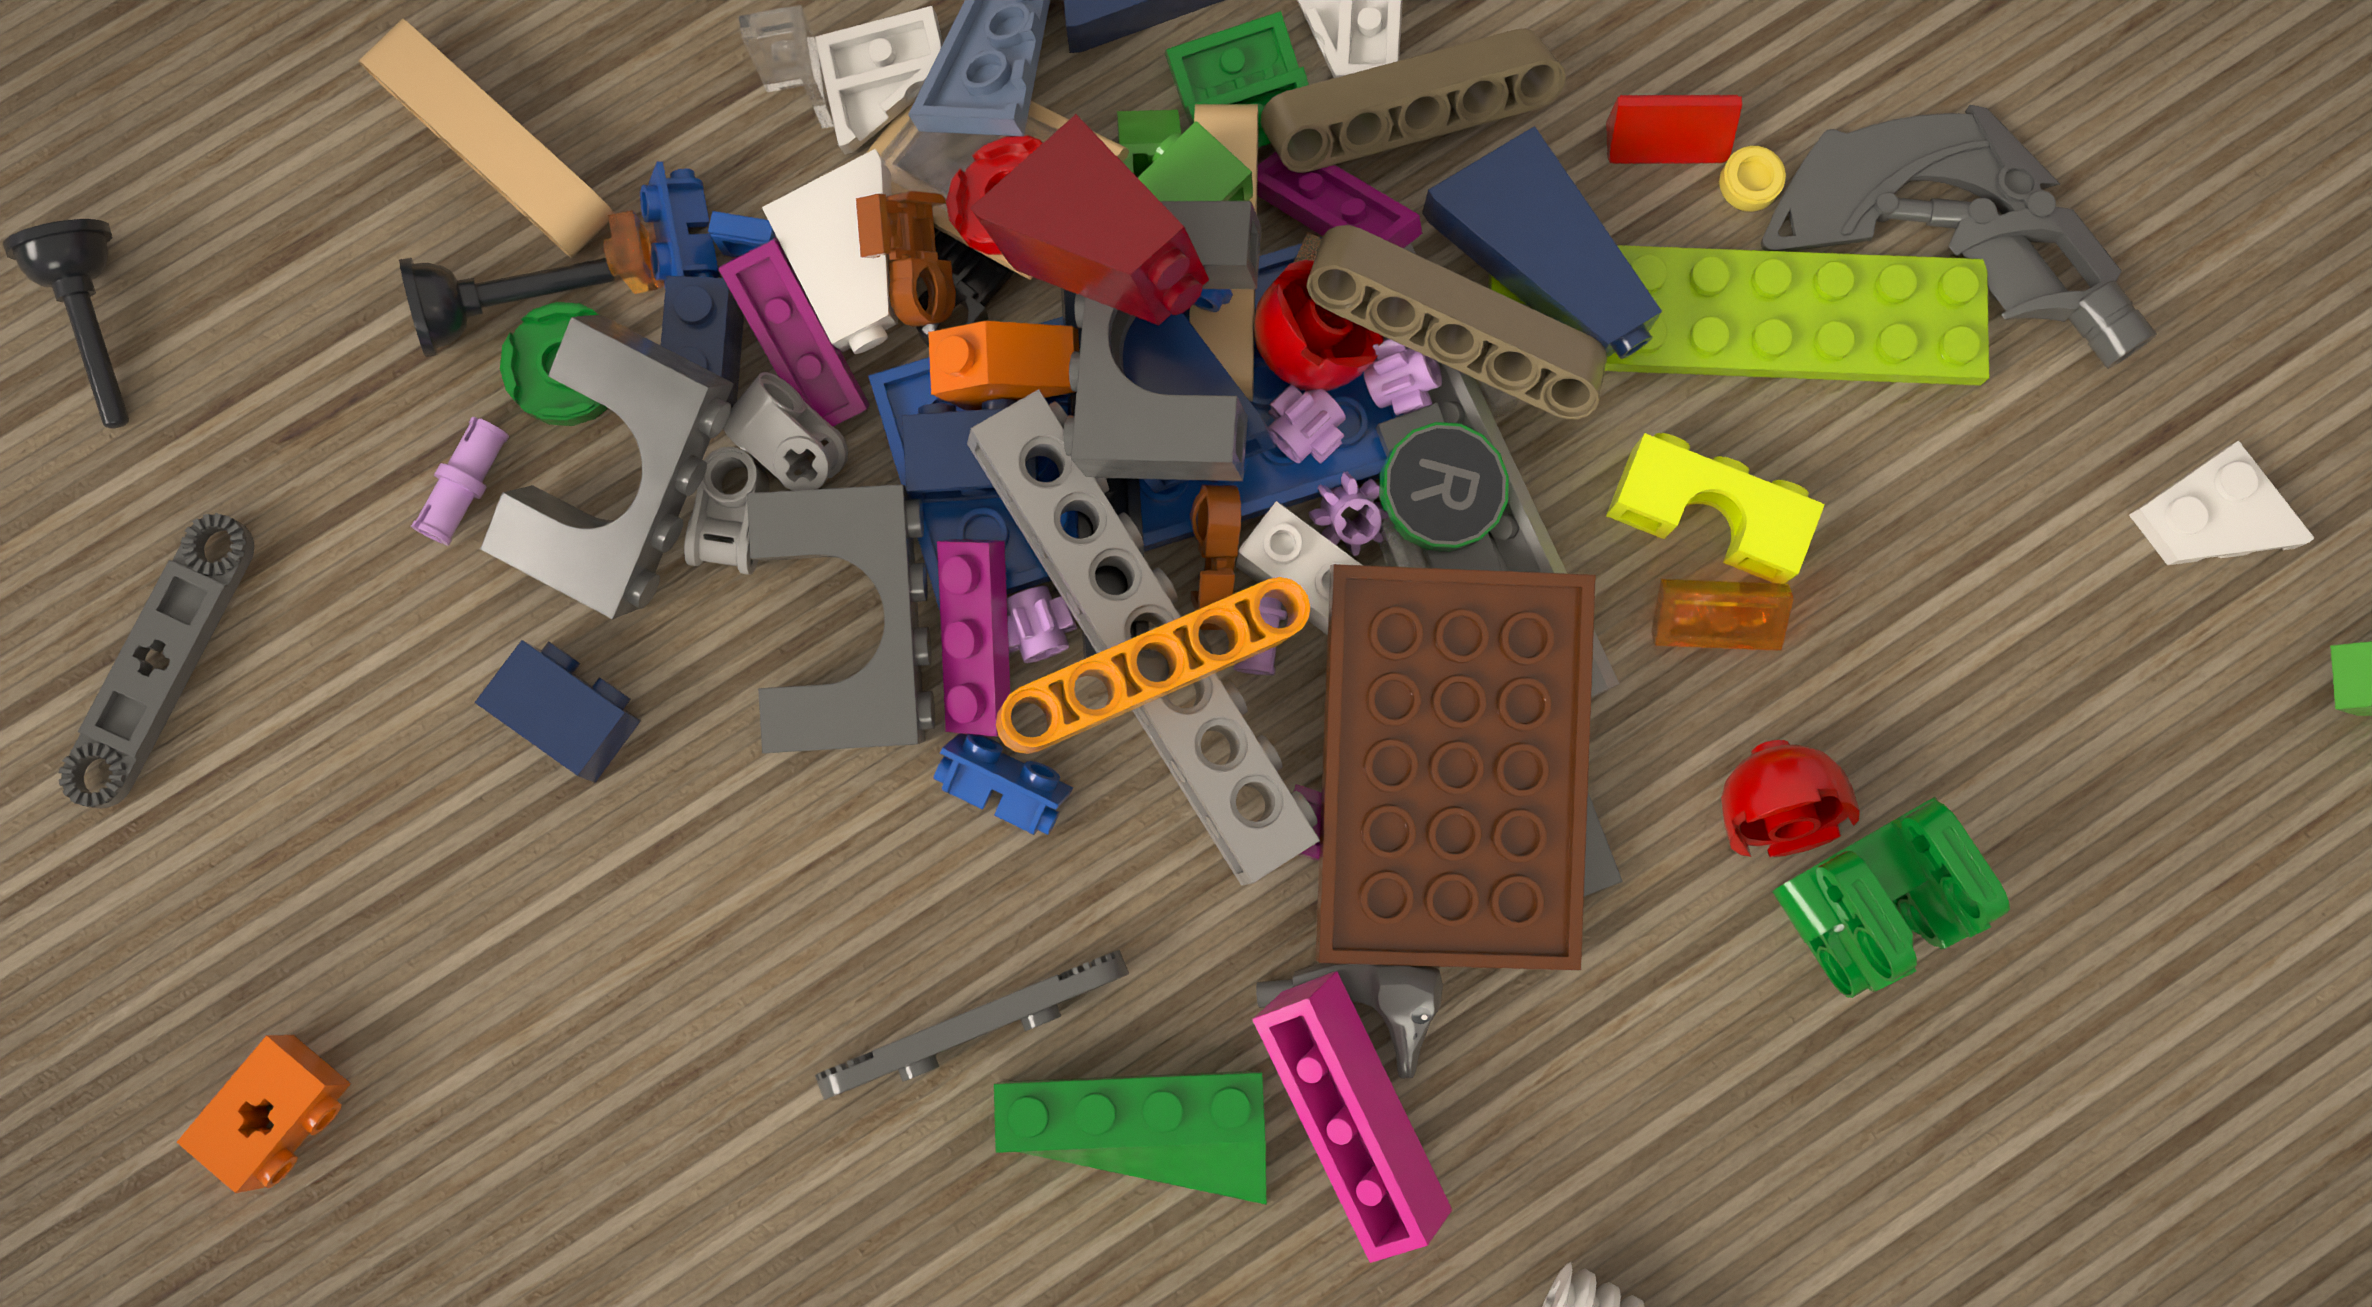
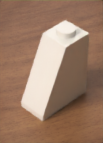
[762,149,898,354]

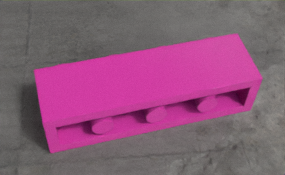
[1252,971,1452,1263]

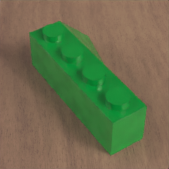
[994,1071,1267,1205]

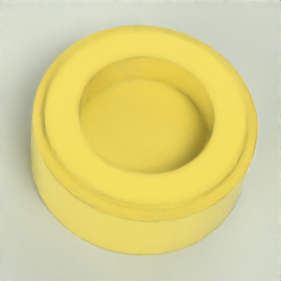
[1719,146,1786,212]

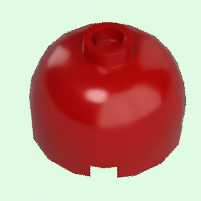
[1253,259,1384,391]
[1721,740,1860,857]

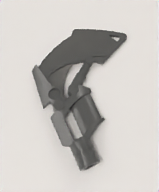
[1761,105,2157,369]

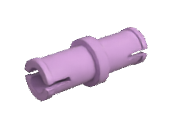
[411,417,509,546]

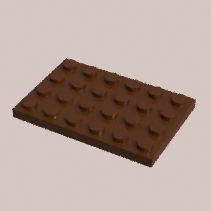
[1316,564,1596,970]

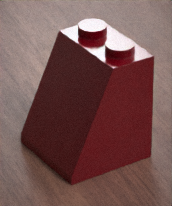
[971,114,1209,325]

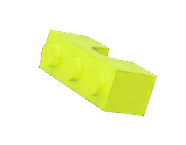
[1606,433,1825,586]

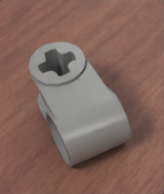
[723,372,848,491]
[684,447,769,575]

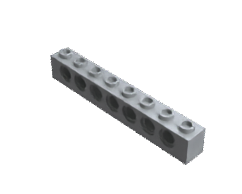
[967,389,1320,886]

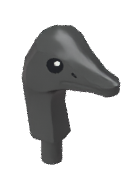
[1256,963,1443,1079]

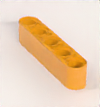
[996,577,1310,754]

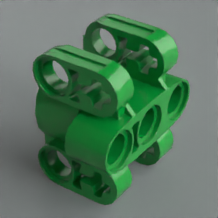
[1772,797,2010,998]

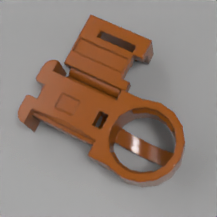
[856,190,956,327]
[1190,484,1241,630]

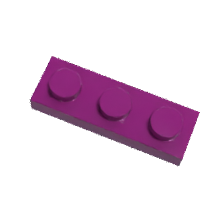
[1257,152,1423,249]
[718,237,870,427]
[937,539,1012,737]

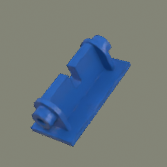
[640,161,720,288]
[933,733,1073,835]

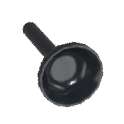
[3,219,129,429]
[399,258,616,357]

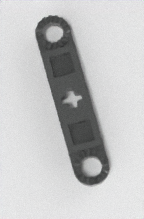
[58,513,254,809]
[815,950,1129,1100]

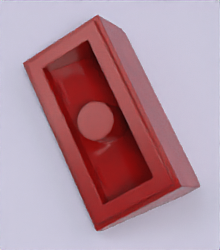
[1606,95,1742,164]

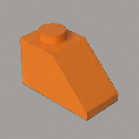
[928,321,1079,411]

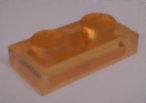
[1651,579,1794,651]

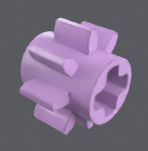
[1364,339,1442,415]
[1267,384,1346,464]
[1309,472,1389,556]
[1007,586,1077,663]

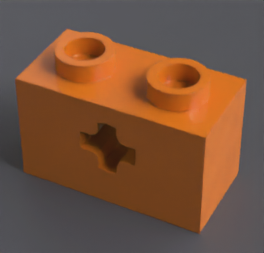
[177,1035,351,1193]

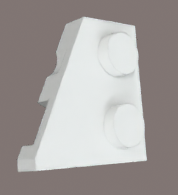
[1297,0,1403,78]
[815,6,943,155]
[2129,441,2314,565]

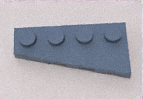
[908,0,1050,136]

